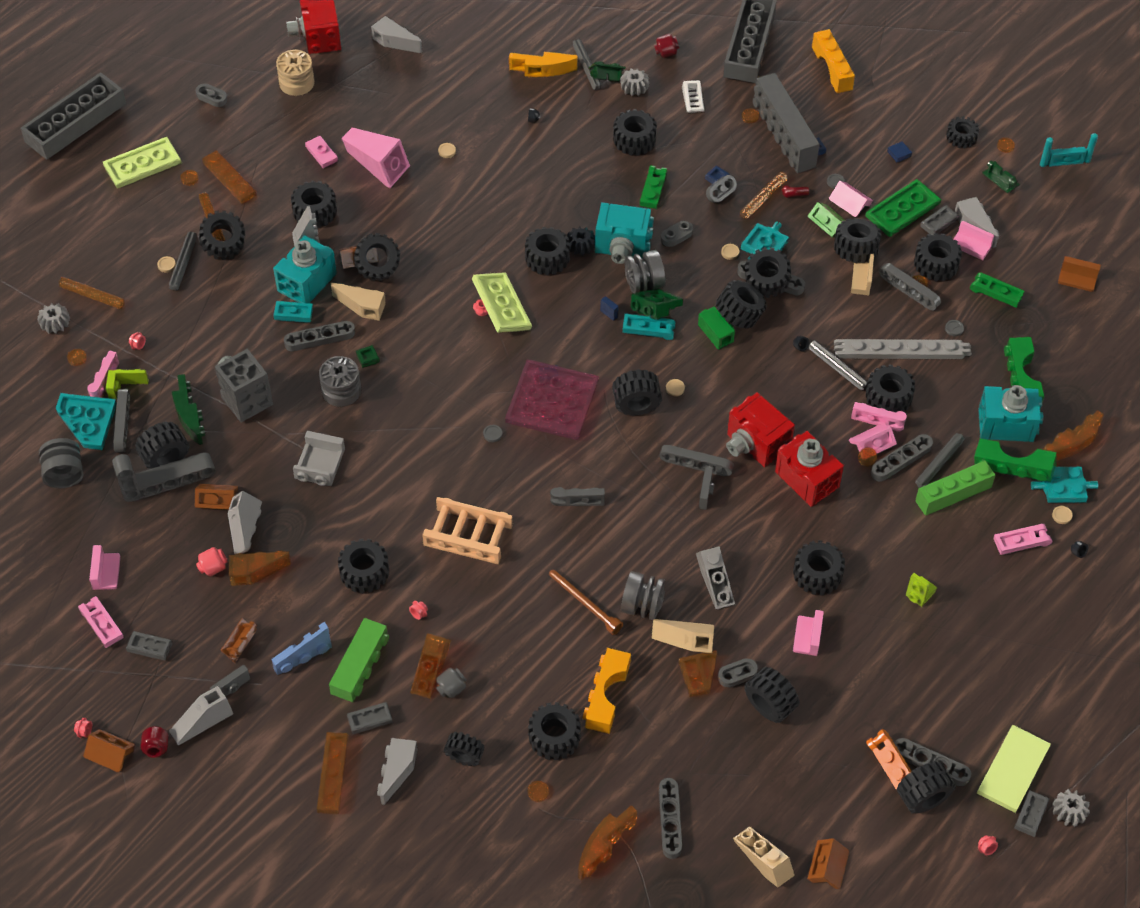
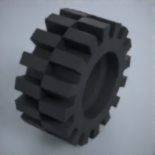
[946,116,979,149]
[444,732,485,766]

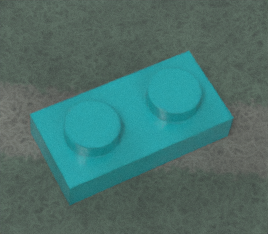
[273,301,313,323]

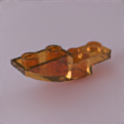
[1043,410,1104,461]
[578,805,637,880]

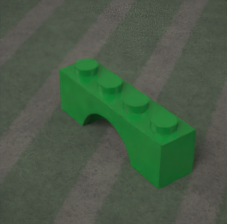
[1004,337,1044,403]
[974,438,1057,482]

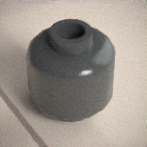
[436,668,467,698]

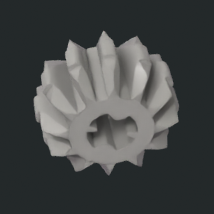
[621,68,649,96]
[37,303,70,334]
[1053,789,1090,827]

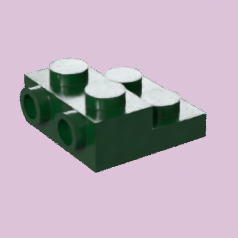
[630,288,683,320]

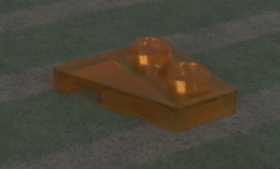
[678,650,717,697]

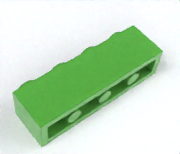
[915,461,995,516]
[329,618,389,702]

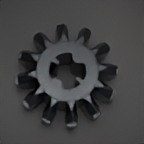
[567,226,595,257]

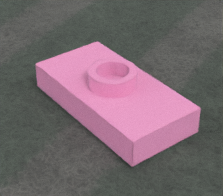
[305,136,338,168]

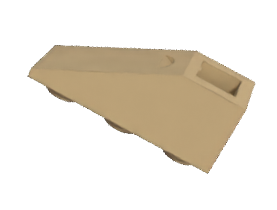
[331,283,385,321]
[652,619,714,653]
[733,827,795,887]

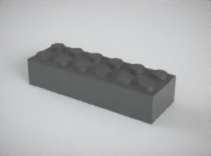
[723,0,777,83]
[21,72,126,160]
[753,73,819,173]

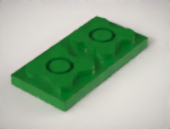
[865,179,942,237]

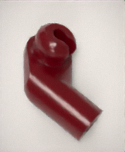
[782,185,809,198]

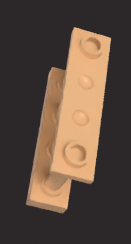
[423,497,512,564]

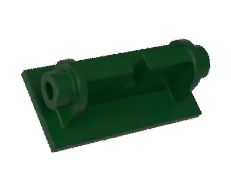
[588,61,626,82]
[982,160,1020,194]

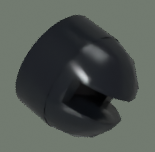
[528,108,540,122]
[793,336,809,351]
[1071,541,1089,558]

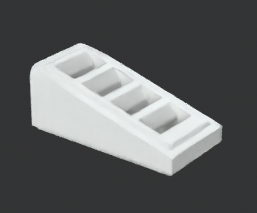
[682,80,704,113]

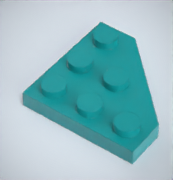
[56,393,117,450]

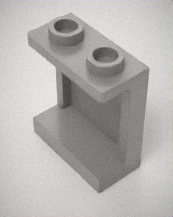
[293,431,345,486]

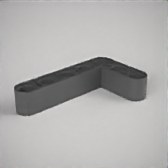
[112,453,216,502]

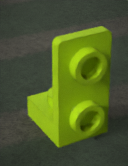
[106,369,149,399]
[906,573,937,607]

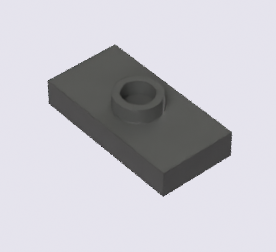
[921,205,959,235]
[699,466,714,510]
[126,631,173,661]
[210,665,250,697]
[347,702,393,734]
[1014,790,1049,837]

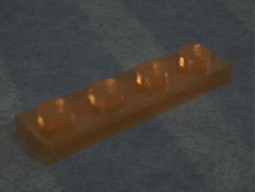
[202,150,257,204]
[317,732,348,814]

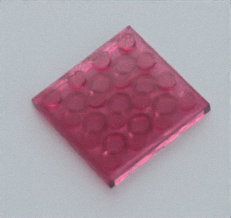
[505,359,599,440]

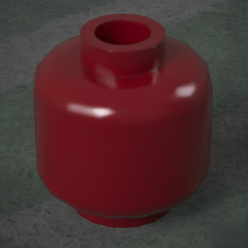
[654,33,679,58]
[140,726,169,758]

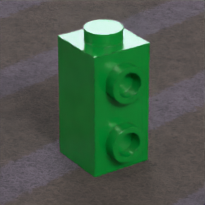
[698,306,735,350]

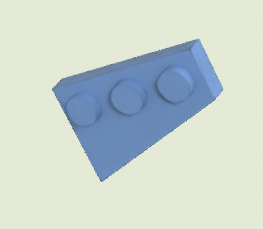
[272,621,332,675]

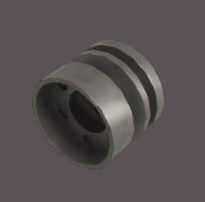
[624,250,665,293]
[319,356,361,407]
[621,571,665,620]

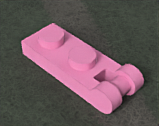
[87,351,119,398]
[851,402,907,431]
[993,524,1052,555]
[78,596,124,648]

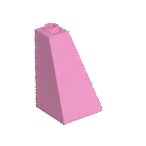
[342,128,410,188]

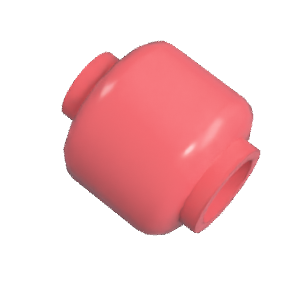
[196,547,228,577]

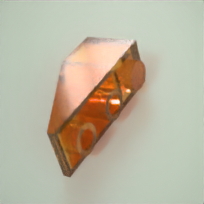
[229,551,291,586]
[410,633,451,698]

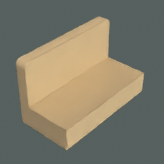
[851,254,874,295]

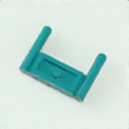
[1040,133,1098,167]

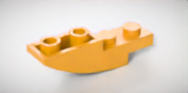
[509,52,578,77]

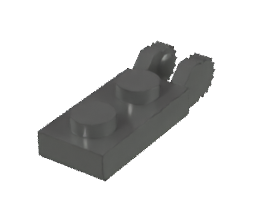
[550,487,605,506]

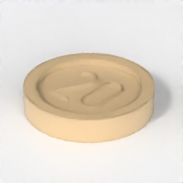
[438,143,456,158]
[721,244,739,260]
[157,256,176,273]
[666,379,685,396]
[1052,506,1072,524]

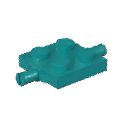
[741,221,789,259]
[1031,467,1098,503]

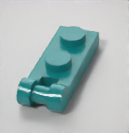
[622,314,676,340]

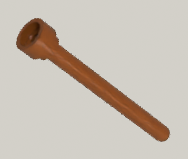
[549,570,623,635]

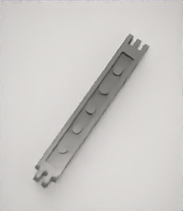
[834,339,972,359]

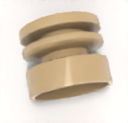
[276,50,314,96]

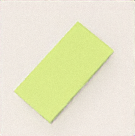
[103,137,181,189]
[472,273,532,333]
[977,725,1051,813]

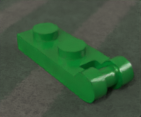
[640,165,667,209]
[970,273,1025,308]

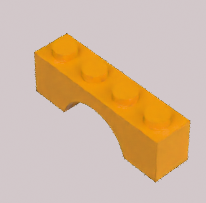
[812,29,855,94]
[583,648,631,734]

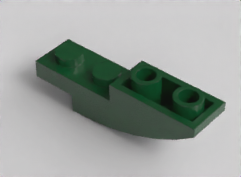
[172,374,205,445]

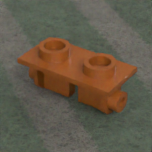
[220,618,257,663]

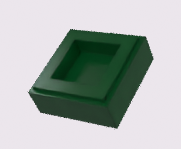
[356,345,380,368]

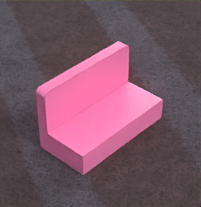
[829,181,873,217]
[953,221,994,260]
[849,424,897,459]
[89,545,120,590]
[793,610,824,656]

